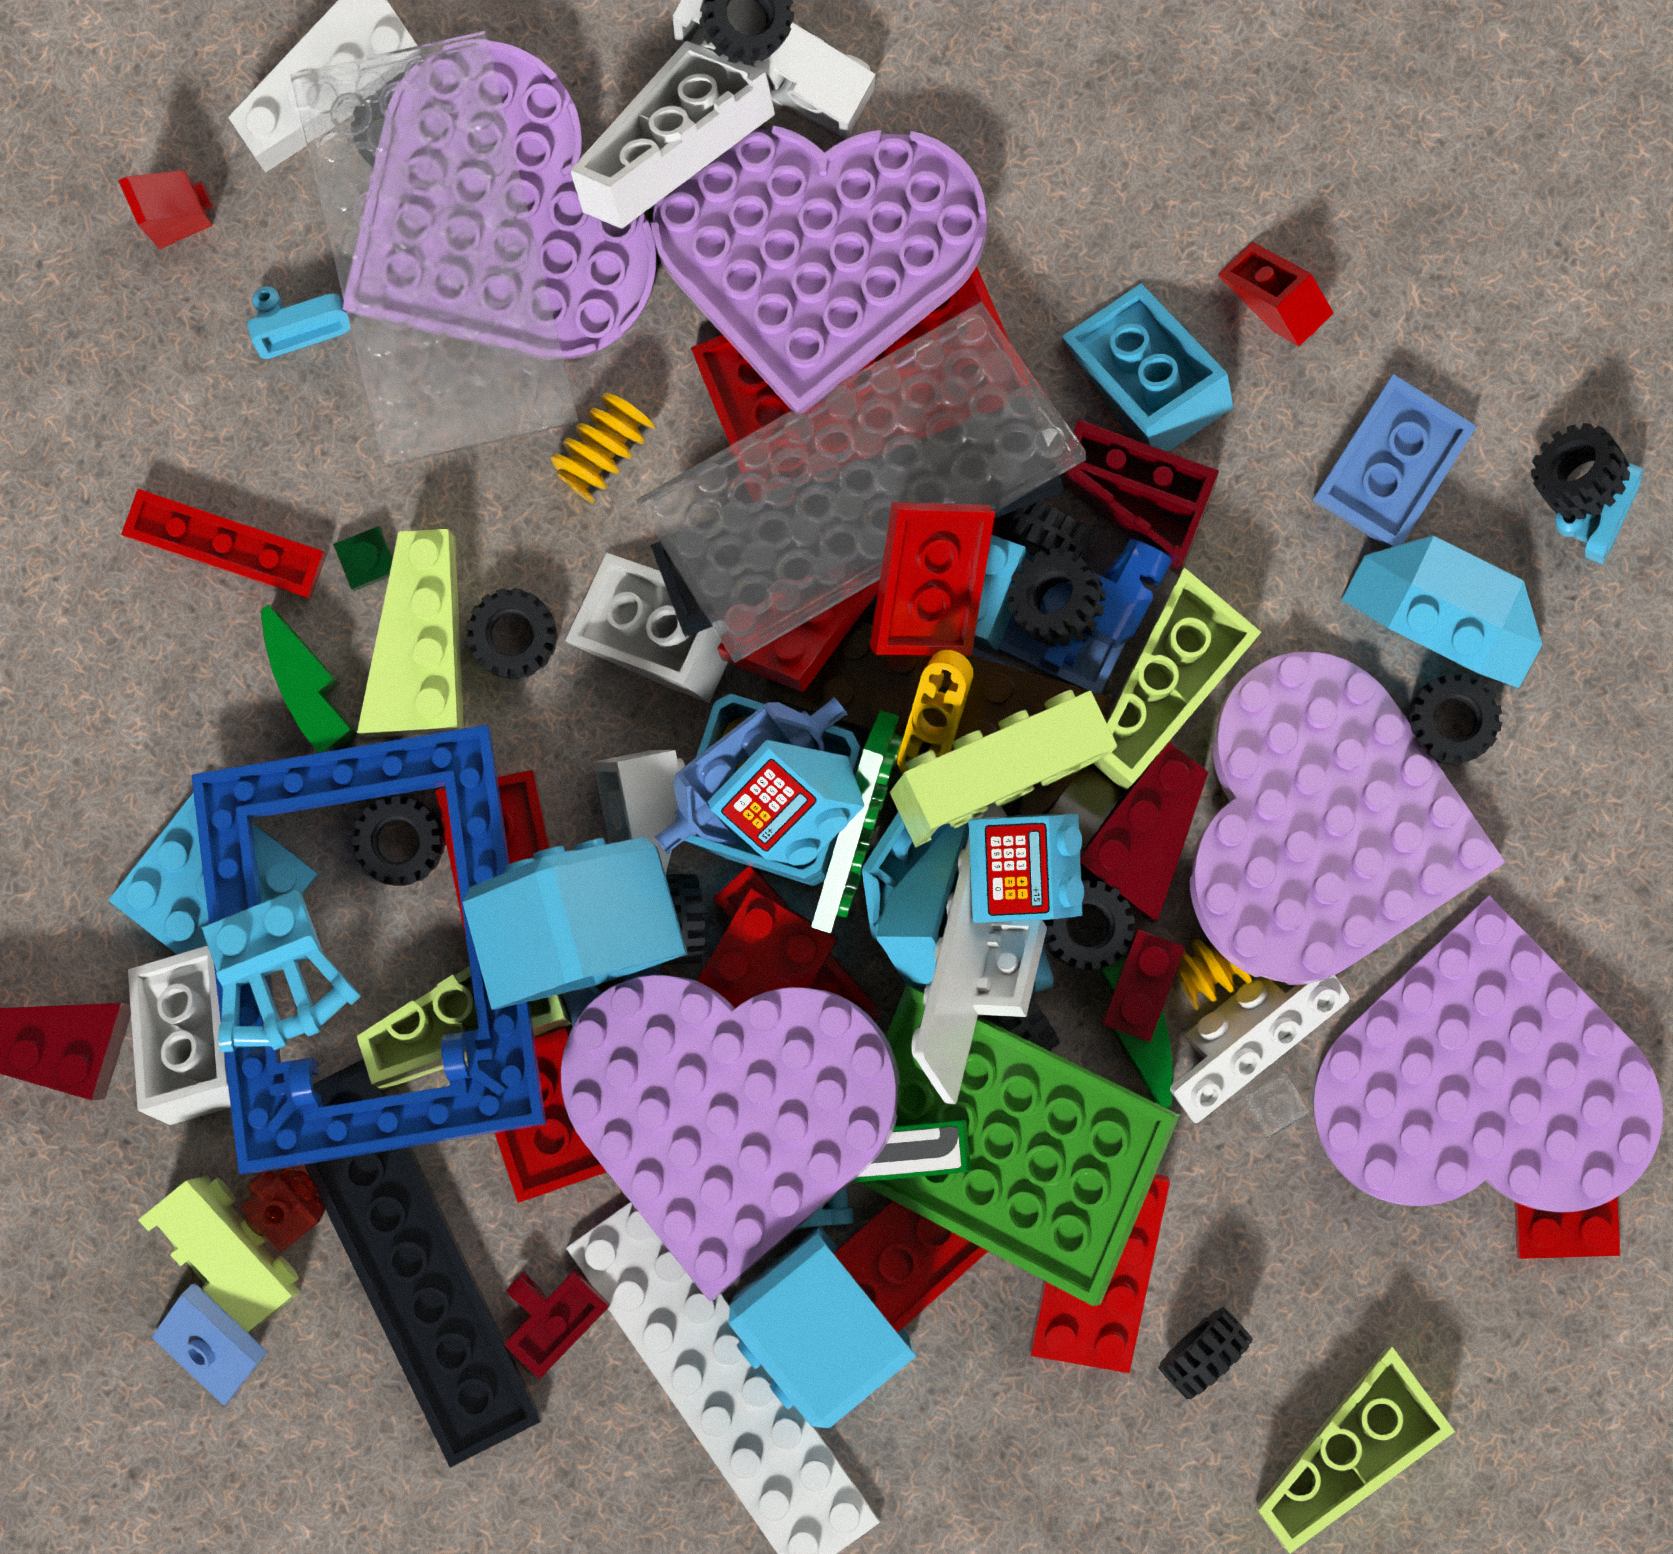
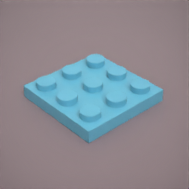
[108,793,320,955]

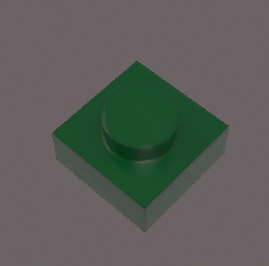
[333,526,393,591]

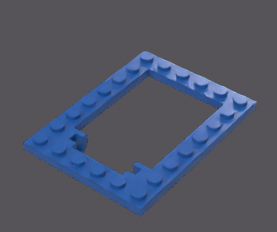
[191,725,546,1175]

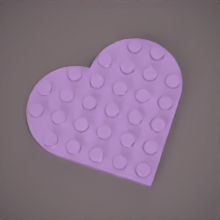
[342,40,656,360]
[651,126,987,419]
[1190,651,1506,985]
[1313,895,1663,1212]
[561,975,900,1301]

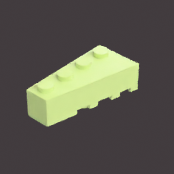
[357,529,464,738]
[1093,567,1261,791]
[890,690,1117,848]
[357,966,572,1090]
[1255,1347,1455,1554]

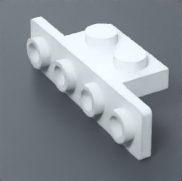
[1170,975,1350,1123]

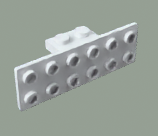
[912,802,1047,1104]

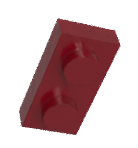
[1101,929,1185,1042]

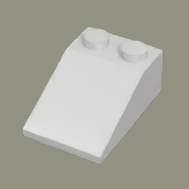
[565,553,741,703]
[593,750,685,875]
[128,945,231,1125]

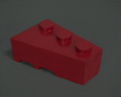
[1059,419,1219,576]
[1080,742,1209,924]
[0,1003,131,1101]

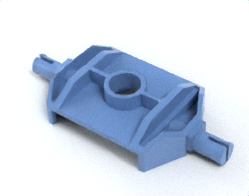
[654,697,848,854]

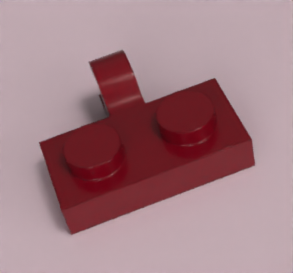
[503,1269,611,1379]

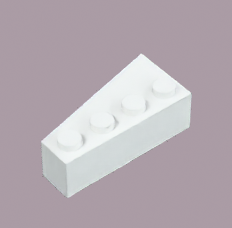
[228,0,425,173]
[673,0,876,139]
[570,41,775,229]

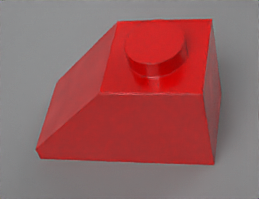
[118,170,215,249]
[1218,242,1334,347]

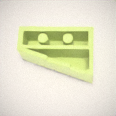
[138,1175,300,1333]

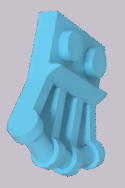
[201,889,361,1052]

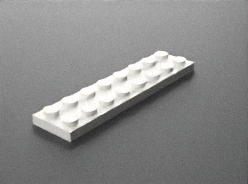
[566,1202,880,1554]

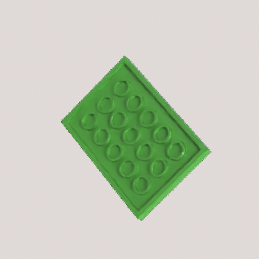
[858,985,1180,1306]

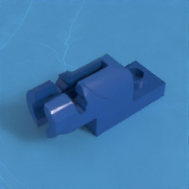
[1040,539,1172,674]

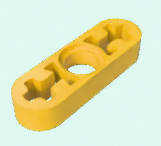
[897,650,973,774]

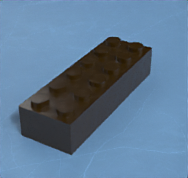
[762,620,1082,791]

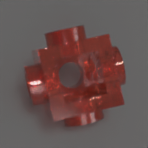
[241,1167,326,1253]

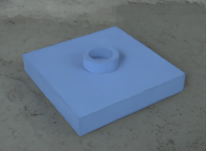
[151,1283,267,1406]

